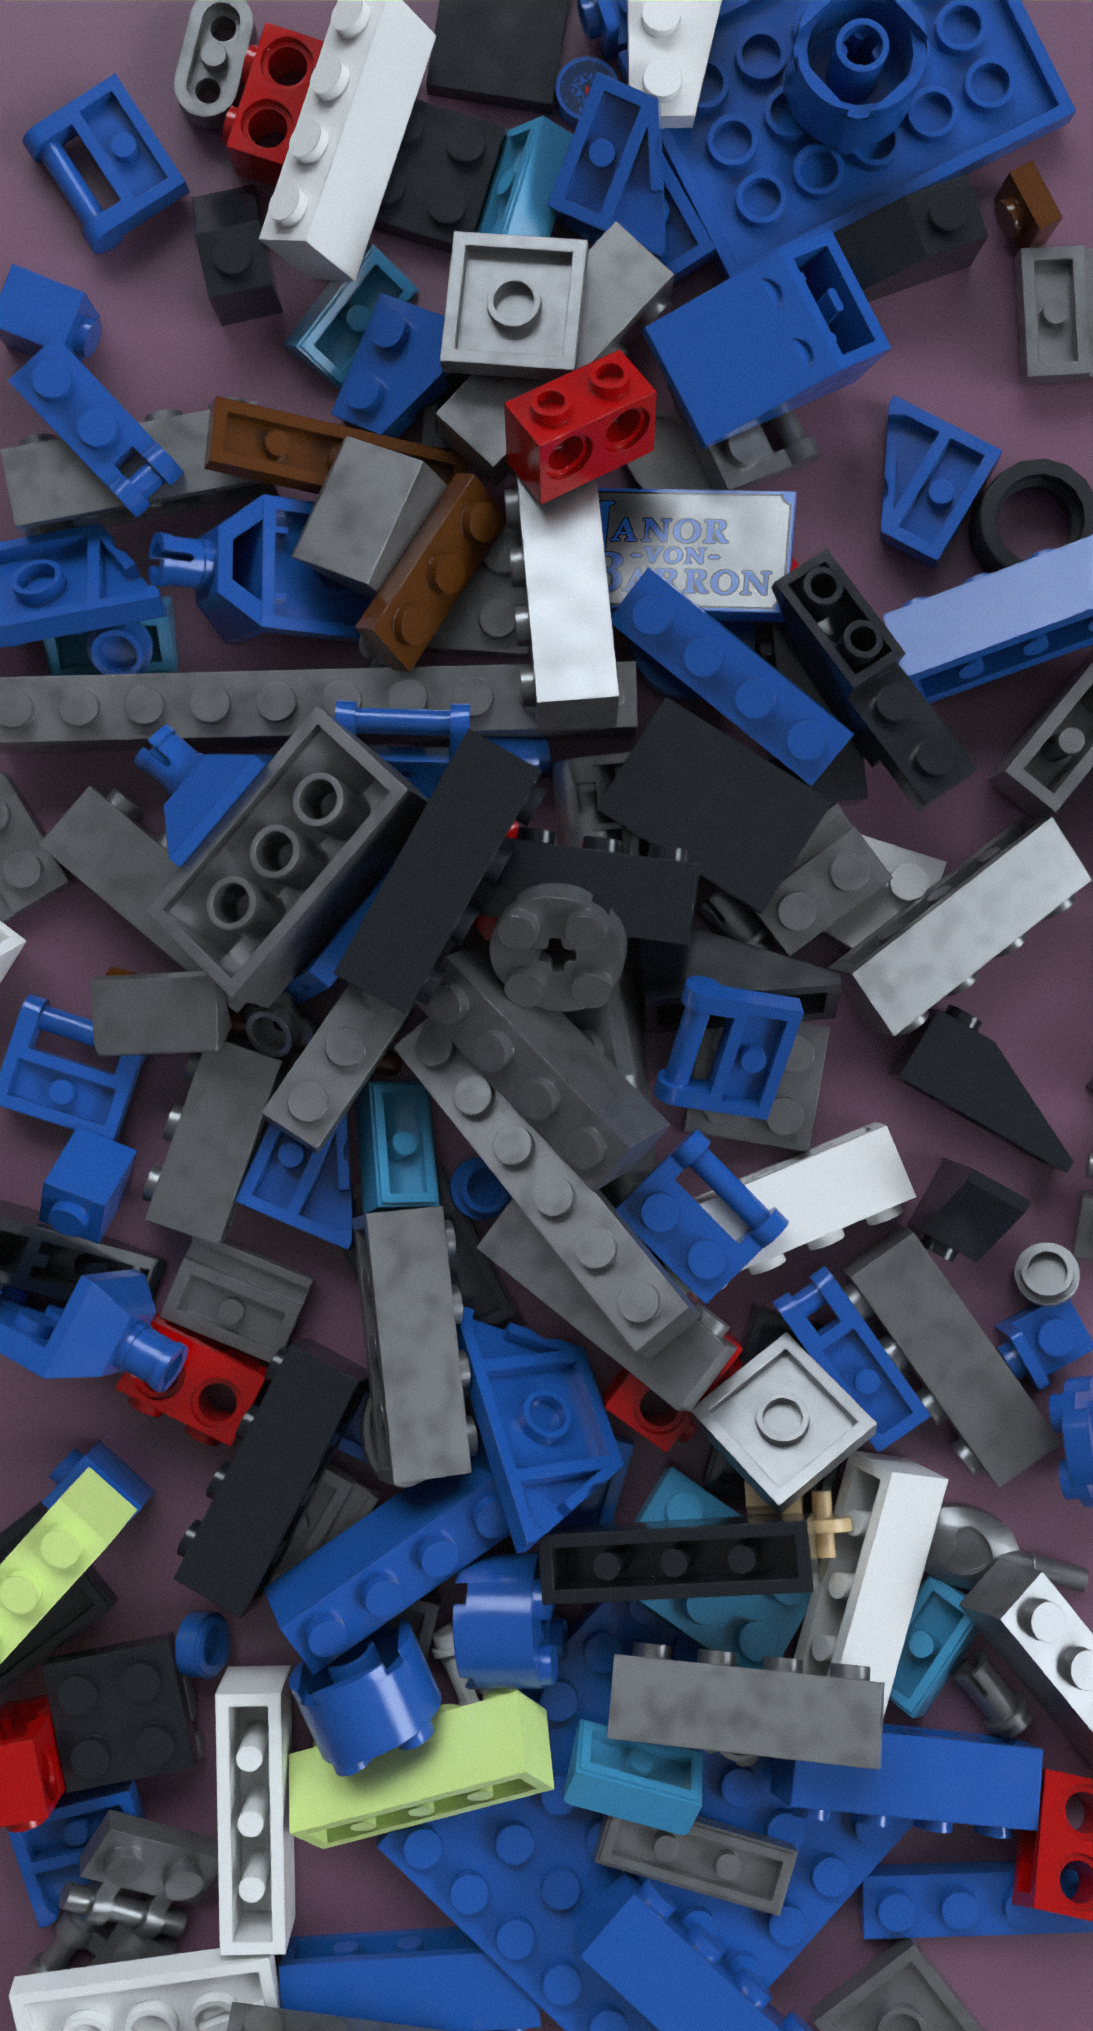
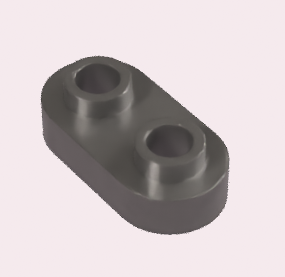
[174,0,257,129]

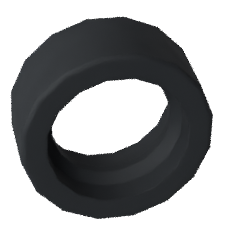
[968,458,1093,573]

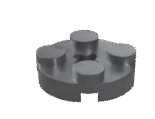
[489,883,627,1012]

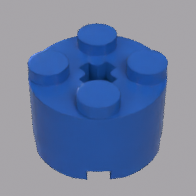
[783,0,928,155]
[453,1552,568,1690]
[289,1618,442,1776]

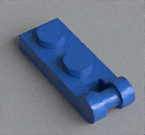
[8,335,185,518]
[772,1266,931,1453]

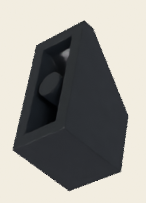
[192,184,283,326]
[908,1158,1032,1263]

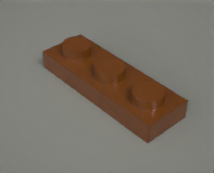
[355,473,506,672]

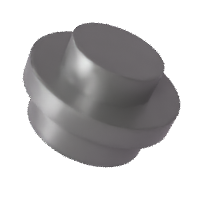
[1014,1242,1080,1307]

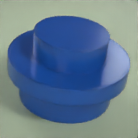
[87,622,153,675]
[449,1157,512,1221]

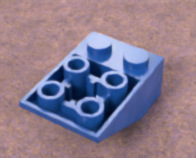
[641,229,891,450]

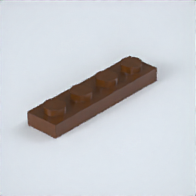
[204,396,468,494]

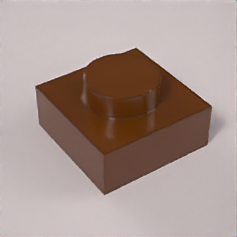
[994,160,1063,249]

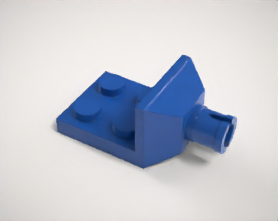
[148,494,372,644]
[133,724,275,868]
[0,1269,189,1393]

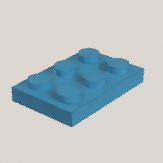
[633,1467,812,1670]

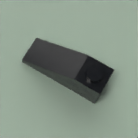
[833,174,989,302]
[637,929,842,1034]
[888,1004,1074,1173]
[0,1200,166,1301]

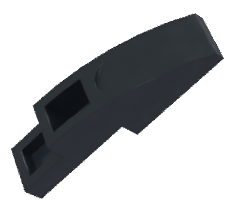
[771,548,978,812]

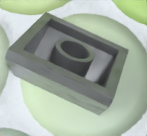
[290,436,448,600]

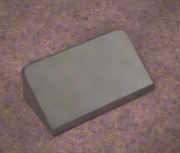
[91,971,232,1056]

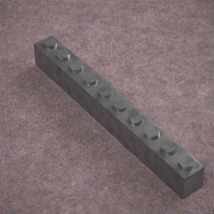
[0,661,638,754]

